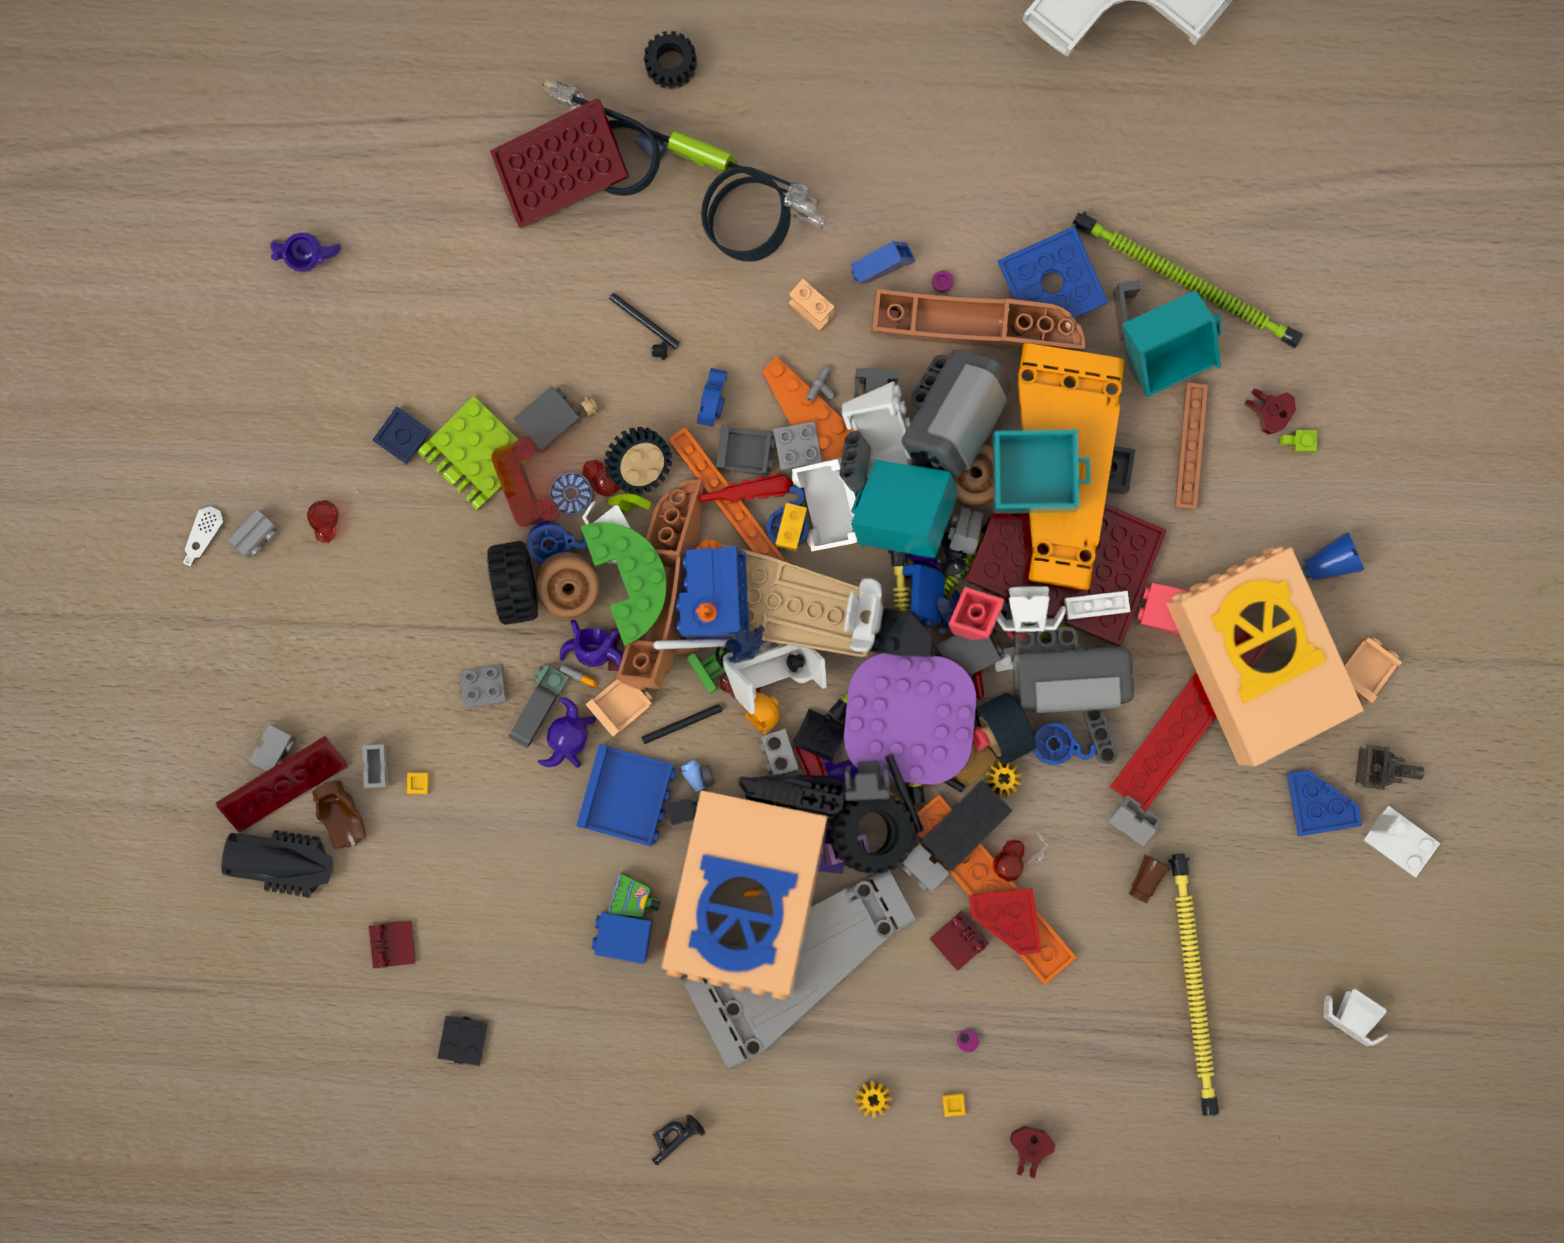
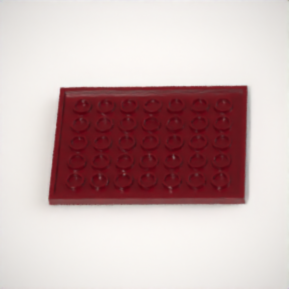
[965,504,1167,646]

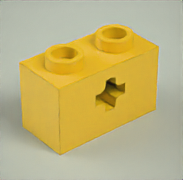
[776,503,807,551]

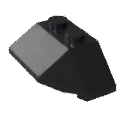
[870,608,934,657]

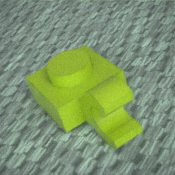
[1279,430,1317,452]

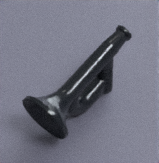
[941,530,967,576]
[652,1114,705,1166]

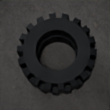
[644,31,697,89]

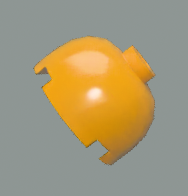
[739,692,780,735]

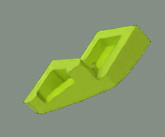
[607,494,651,513]

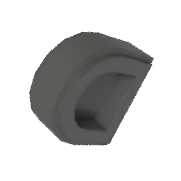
[701,764,714,787]

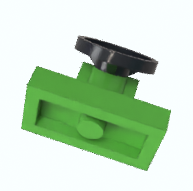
[687,647,731,694]

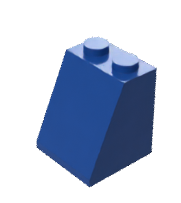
[592,912,653,964]

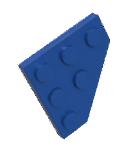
[1286,770,1362,836]

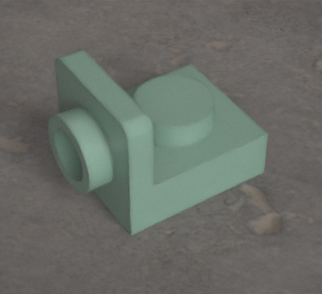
[535,664,570,695]

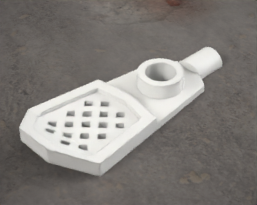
[183,506,224,566]

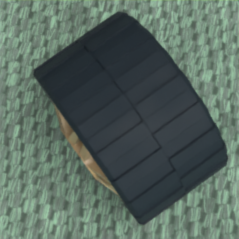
[975,693,1037,765]

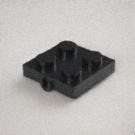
[793,709,845,762]
[437,1015,488,1066]

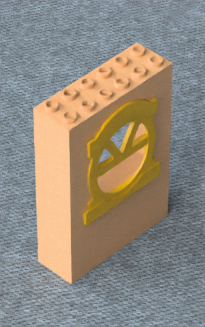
[1166,546,1364,767]

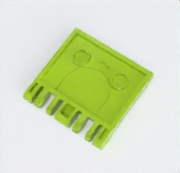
[418,396,534,511]

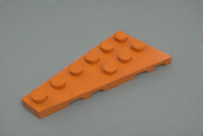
[762,356,854,461]

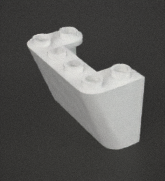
[842,381,914,477]

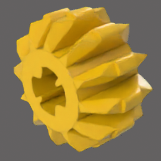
[986,761,1021,796]
[855,1081,892,1118]

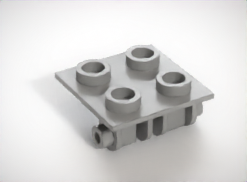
[773,422,822,471]
[460,664,507,709]

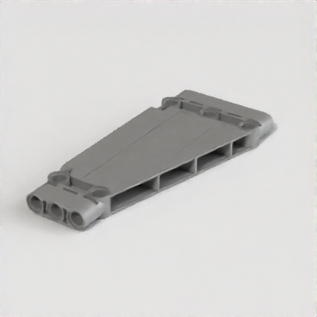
[681,869,917,1070]

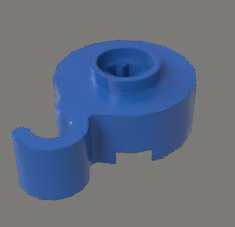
[697,368,727,427]
[767,487,808,550]
[527,521,587,563]
[1033,723,1096,765]

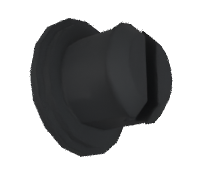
[652,342,668,360]
[786,654,804,672]

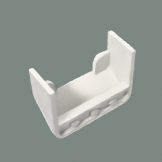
[723,641,827,714]

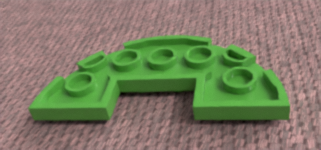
[580,522,667,646]

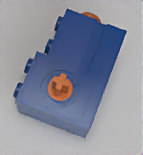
[677,540,749,639]

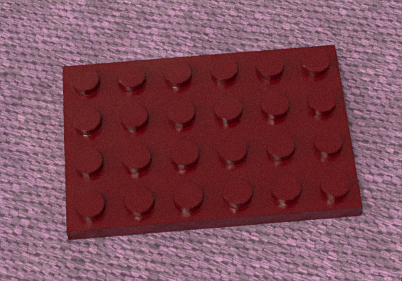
[490,98,630,228]

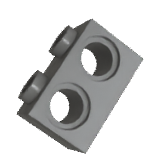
[758,729,798,775]

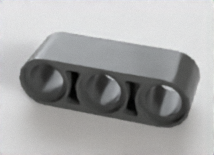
[839,431,871,491]
[509,685,558,748]
[1083,709,1118,764]

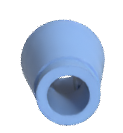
[680,759,706,792]

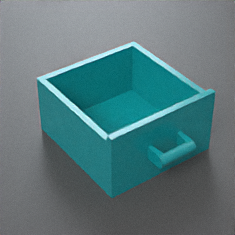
[1122,290,1222,397]
[992,429,1091,514]
[851,459,958,558]

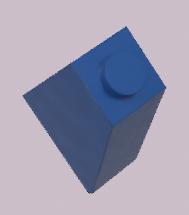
[850,241,915,284]

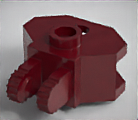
[1245,389,1296,435]
[1010,1126,1055,1178]

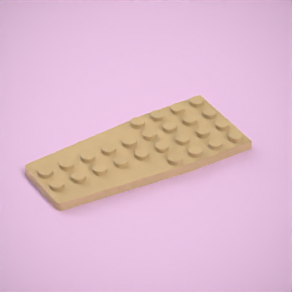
[721,544,883,658]

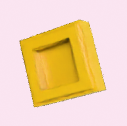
[407,772,429,794]
[942,1093,966,1117]

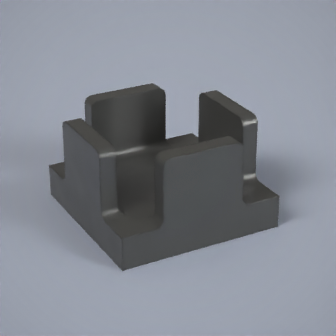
[854,368,899,398]
[845,761,891,800]

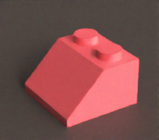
[949,587,1005,640]

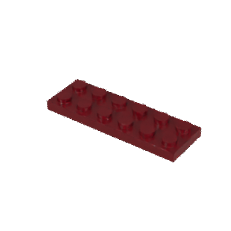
[216,735,348,832]

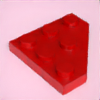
[969,888,1041,955]

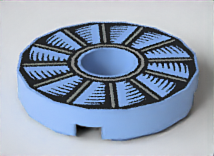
[550,473,592,515]

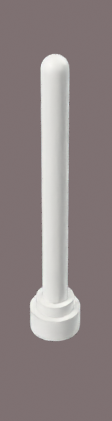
[654,637,736,649]

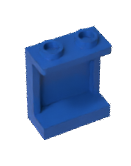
[903,565,945,627]

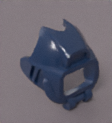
[936,590,961,634]
[725,625,765,663]

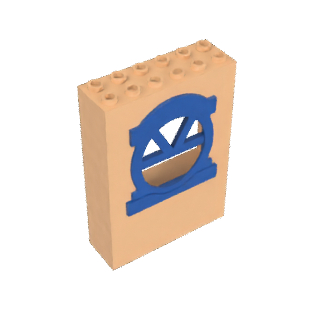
[662,791,829,1001]

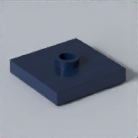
[372,406,432,465]

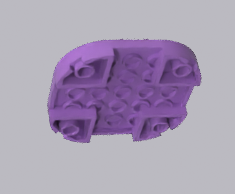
[844,653,976,784]

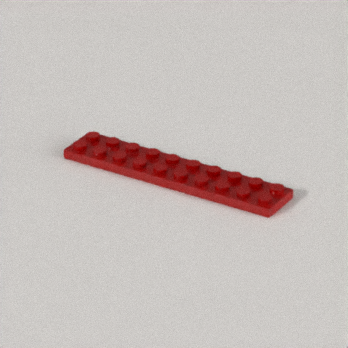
[1110,624,1271,811]

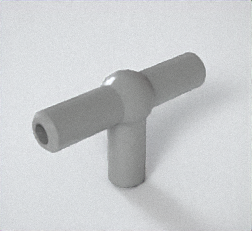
[806,366,836,401]

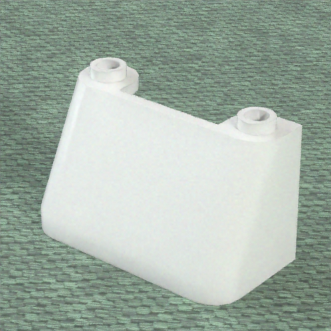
[792,457,859,551]

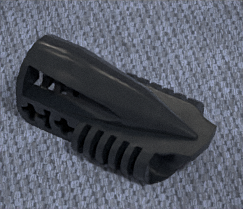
[738,774,846,822]
[221,830,333,898]

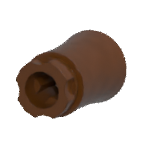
[1129,854,1171,903]

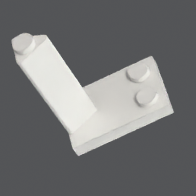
[1362,806,1440,878]

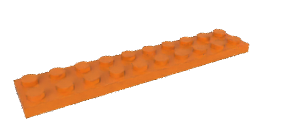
[909,794,1077,985]

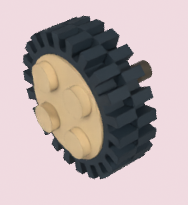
[604,427,672,494]

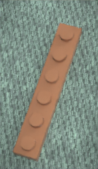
[1175,383,1208,510]

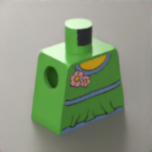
[608,873,661,917]

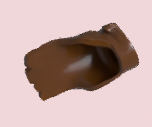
[312,780,366,849]

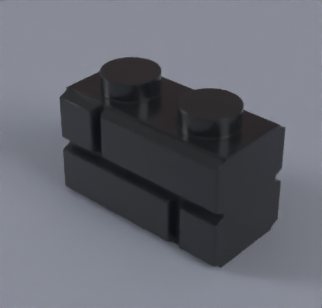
[666,799,698,825]

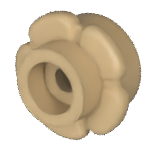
[580,397,598,417]

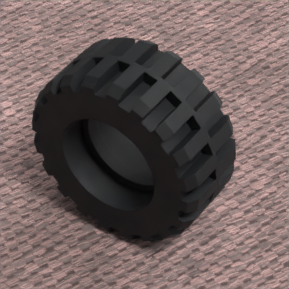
[487,541,538,625]
[829,795,915,874]

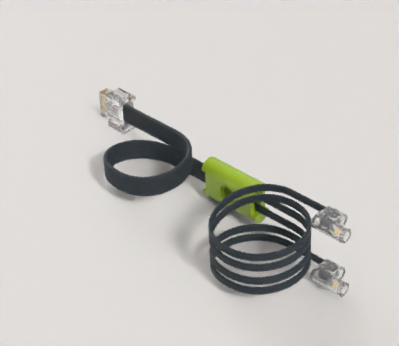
[540,79,827,262]

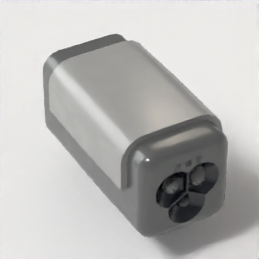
[901,350,1011,479]

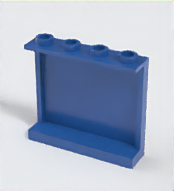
[576,744,676,847]

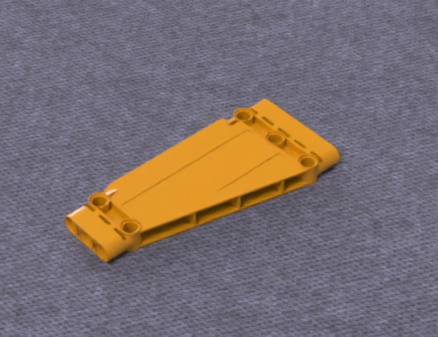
[1017,343,1125,590]

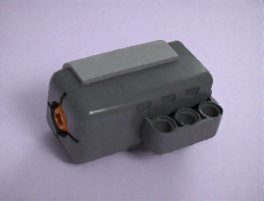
[1012,627,1134,713]

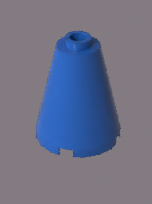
[1303,532,1365,581]

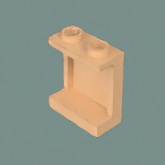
[789,279,835,331]
[1344,637,1402,704]
[586,679,653,737]

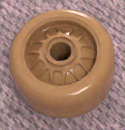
[953,443,993,507]
[535,552,600,618]

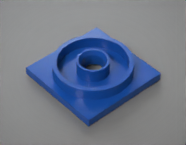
[997,226,1108,319]

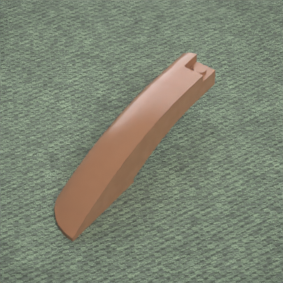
[871,289,1085,350]
[616,479,703,690]

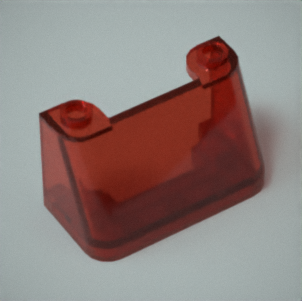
[491,436,561,527]

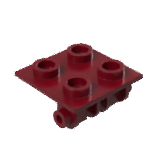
[930,911,989,971]
[369,921,415,968]

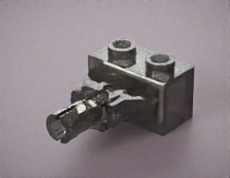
[1355,744,1424,790]

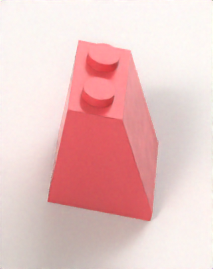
[1137,583,1189,637]

